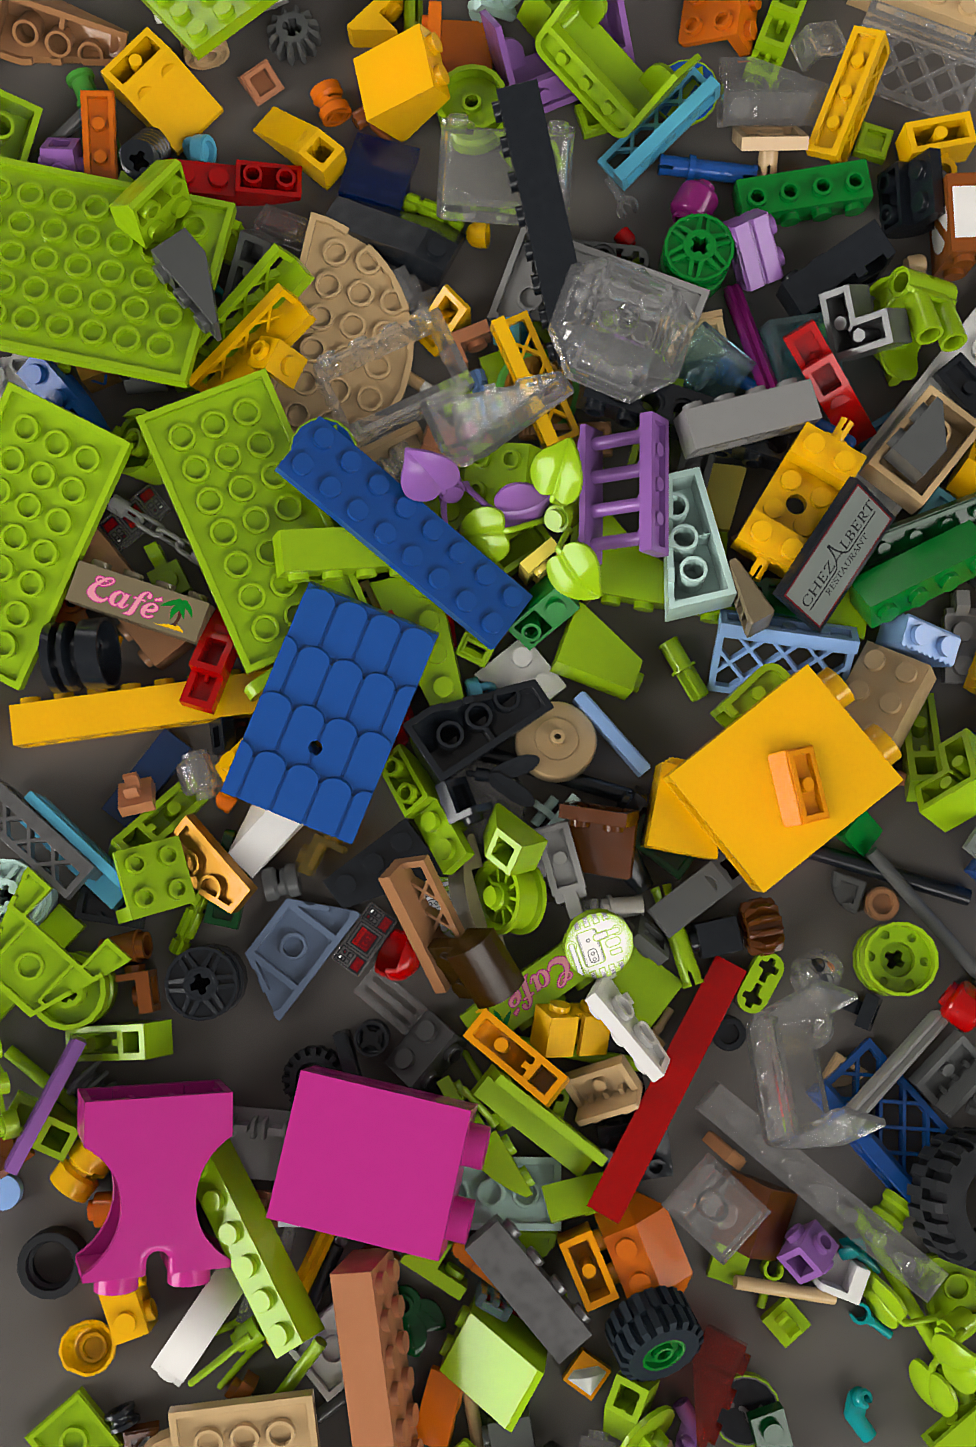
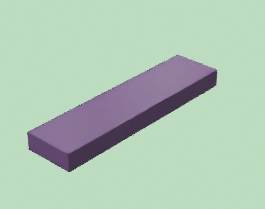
[4,1034,86,1176]

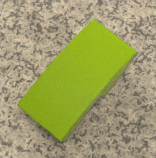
[541,1172,603,1224]

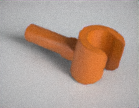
[216,792,238,814]

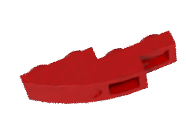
[168,158,302,206]
[782,319,877,447]
[179,608,239,715]

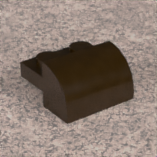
[427,927,525,1009]

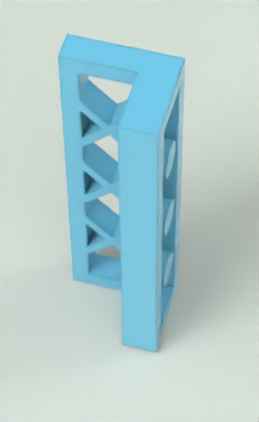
[597,67,720,191]
[19,790,125,911]

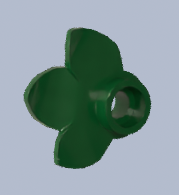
[398,1285,446,1358]

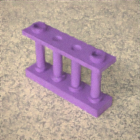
[577,411,669,565]

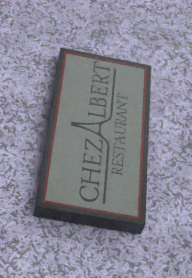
[772,477,896,633]

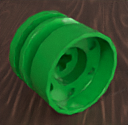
[658,214,734,298]

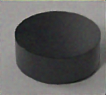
[712,1015,746,1051]

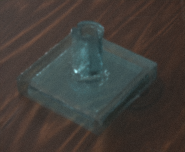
[665,321,757,398]

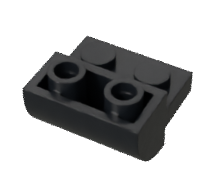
[877,147,946,239]

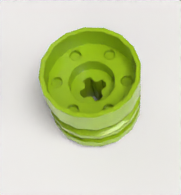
[852,922,939,996]

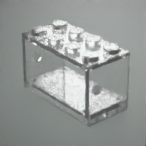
[313,307,474,448]

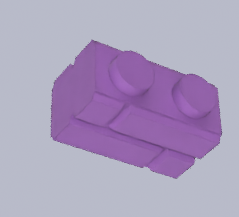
[723,208,785,292]

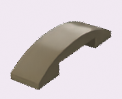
[448,833,505,945]

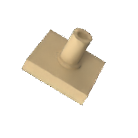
[732,126,809,176]

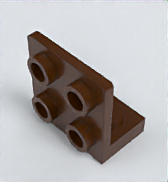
[558,800,639,880]

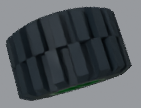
[604,1286,704,1382]

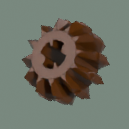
[738,897,785,956]

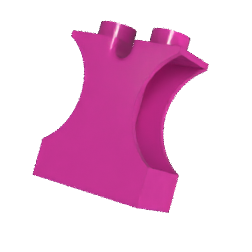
[75,1079,233,1296]

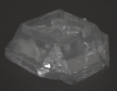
[547,256,698,404]

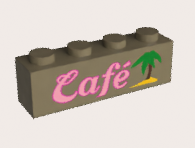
[65,559,216,645]

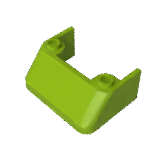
[535,0,702,138]

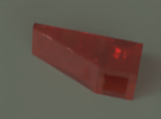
[693,1324,751,1447]

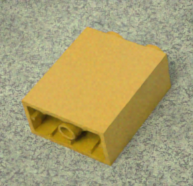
[662,664,903,893]

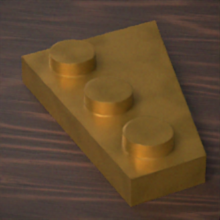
[168,814,258,914]

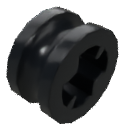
[104,1400,141,1435]

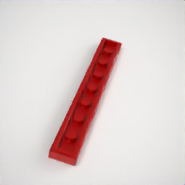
[586,956,747,1224]

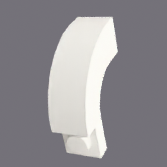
[151,1268,243,1387]

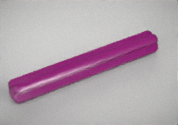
[723,283,778,389]

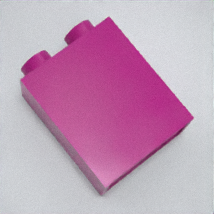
[266,1065,491,1261]

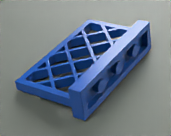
[805,1038,949,1203]

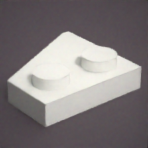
[474,640,567,700]

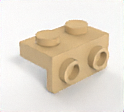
[564,1054,643,1127]

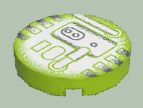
[562,908,634,979]

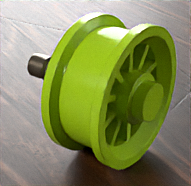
[474,860,555,935]

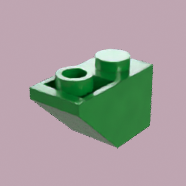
[508,575,580,651]

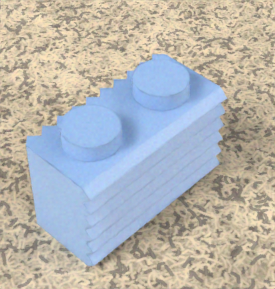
[875,613,961,667]

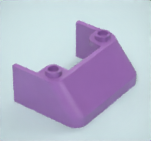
[479,0,635,113]

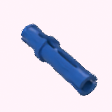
[657,153,758,184]

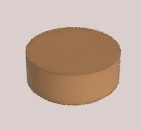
[863,887,900,921]

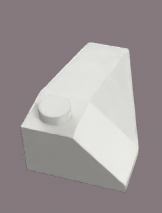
[228,746,318,879]

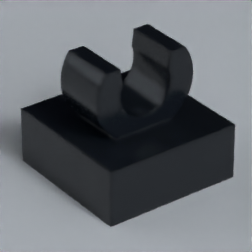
[209,716,247,756]
[842,993,883,1032]

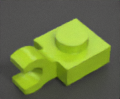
[144,541,193,595]

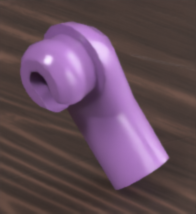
[673,1396,704,1447]

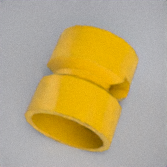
[50,1137,110,1203]

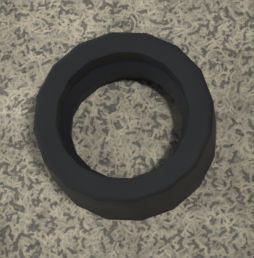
[17,1226,87,1300]

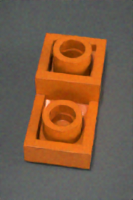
[416,1365,463,1447]

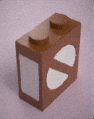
[929,172,976,281]

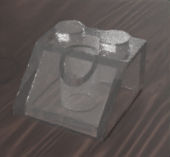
[662,1152,771,1265]

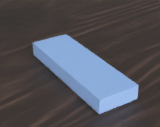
[572,691,651,778]

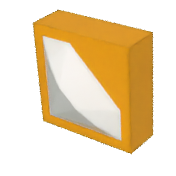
[562,1347,611,1401]

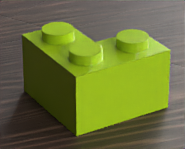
[914,728,976,833]

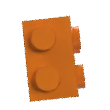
[678,0,762,57]
[422,1,492,73]

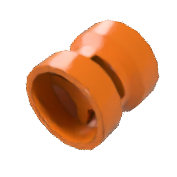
[310,78,352,127]

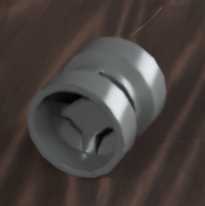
[261,862,302,902]

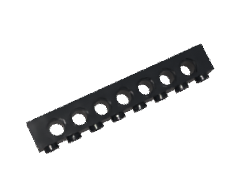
[575,358,800,473]

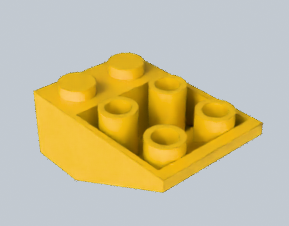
[100,27,224,156]

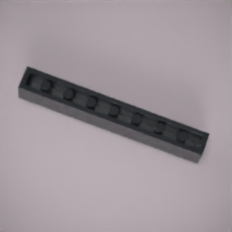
[491,79,598,369]

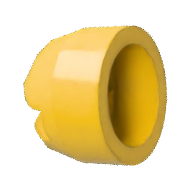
[466,221,491,249]

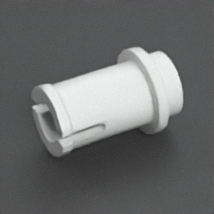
[600,894,644,917]

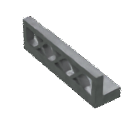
[0,780,103,900]

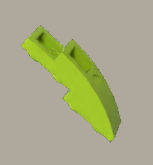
[382,744,475,875]
[436,1075,535,1198]

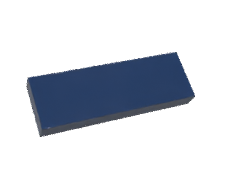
[102,728,193,827]

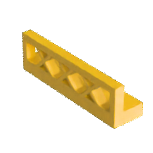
[805,25,891,164]
[189,283,317,392]
[490,310,580,449]

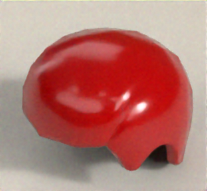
[375,929,421,981]

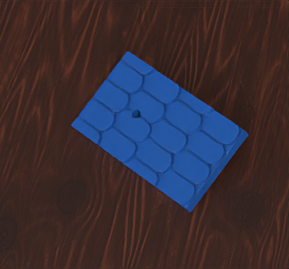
[220,581,439,845]

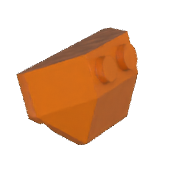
[594,1191,693,1299]

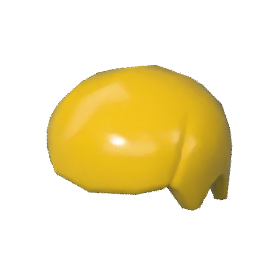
[58,1319,117,1377]

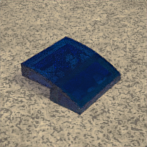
[338,132,420,211]

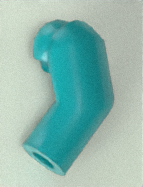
[844,1386,877,1443]

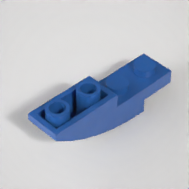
[16,357,111,432]

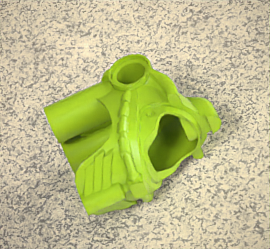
[869,266,968,386]

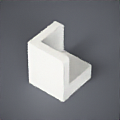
[812,1252,871,1305]

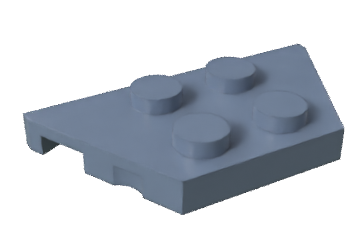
[245,898,361,1021]

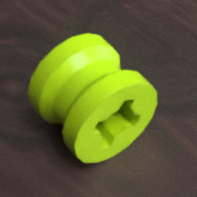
[870,1188,910,1234]

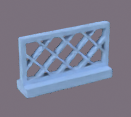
[707,609,860,694]

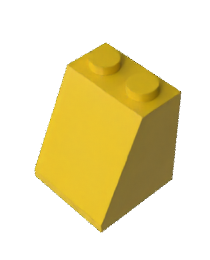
[353,23,450,143]
[640,757,719,860]

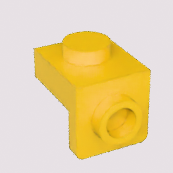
[247,335,308,389]

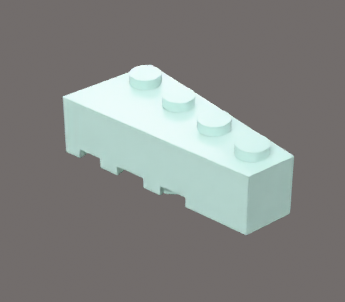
[663,467,737,622]

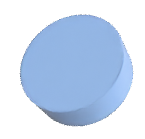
[0,1173,24,1211]

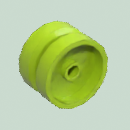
[437,64,505,156]
[36,950,118,1031]

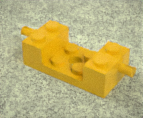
[730,417,867,582]

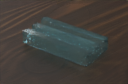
[475,1277,513,1322]

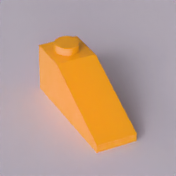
[463,1008,570,1108]

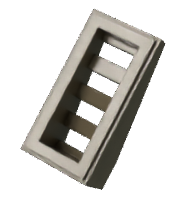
[728,557,775,638]

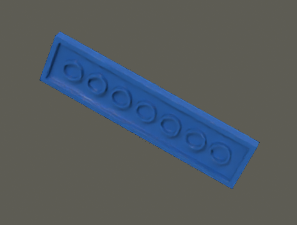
[274,415,533,650]

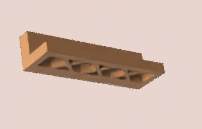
[378,854,465,994]

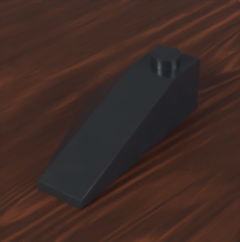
[325,196,466,290]
[402,679,554,785]

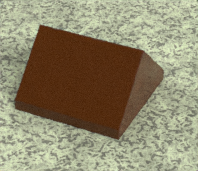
[710,1169,798,1261]

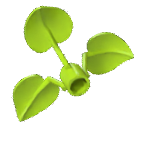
[459,437,603,600]
[863,1265,976,1417]

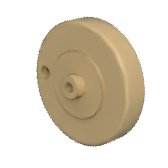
[515,701,597,783]

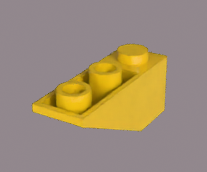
[253,106,348,191]

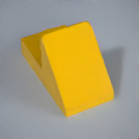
[347,0,404,48]

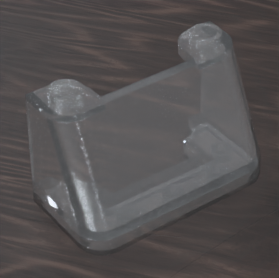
[436,113,575,225]

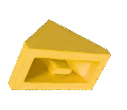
[413,284,471,357]

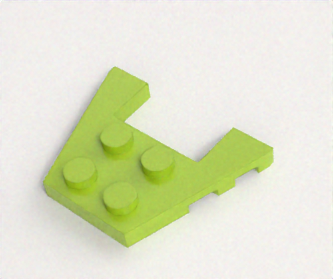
[0,867,132,1018]

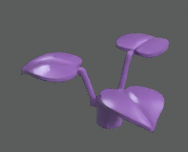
[401,447,550,533]

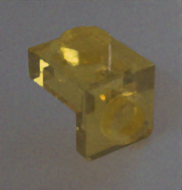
[296,833,349,877]

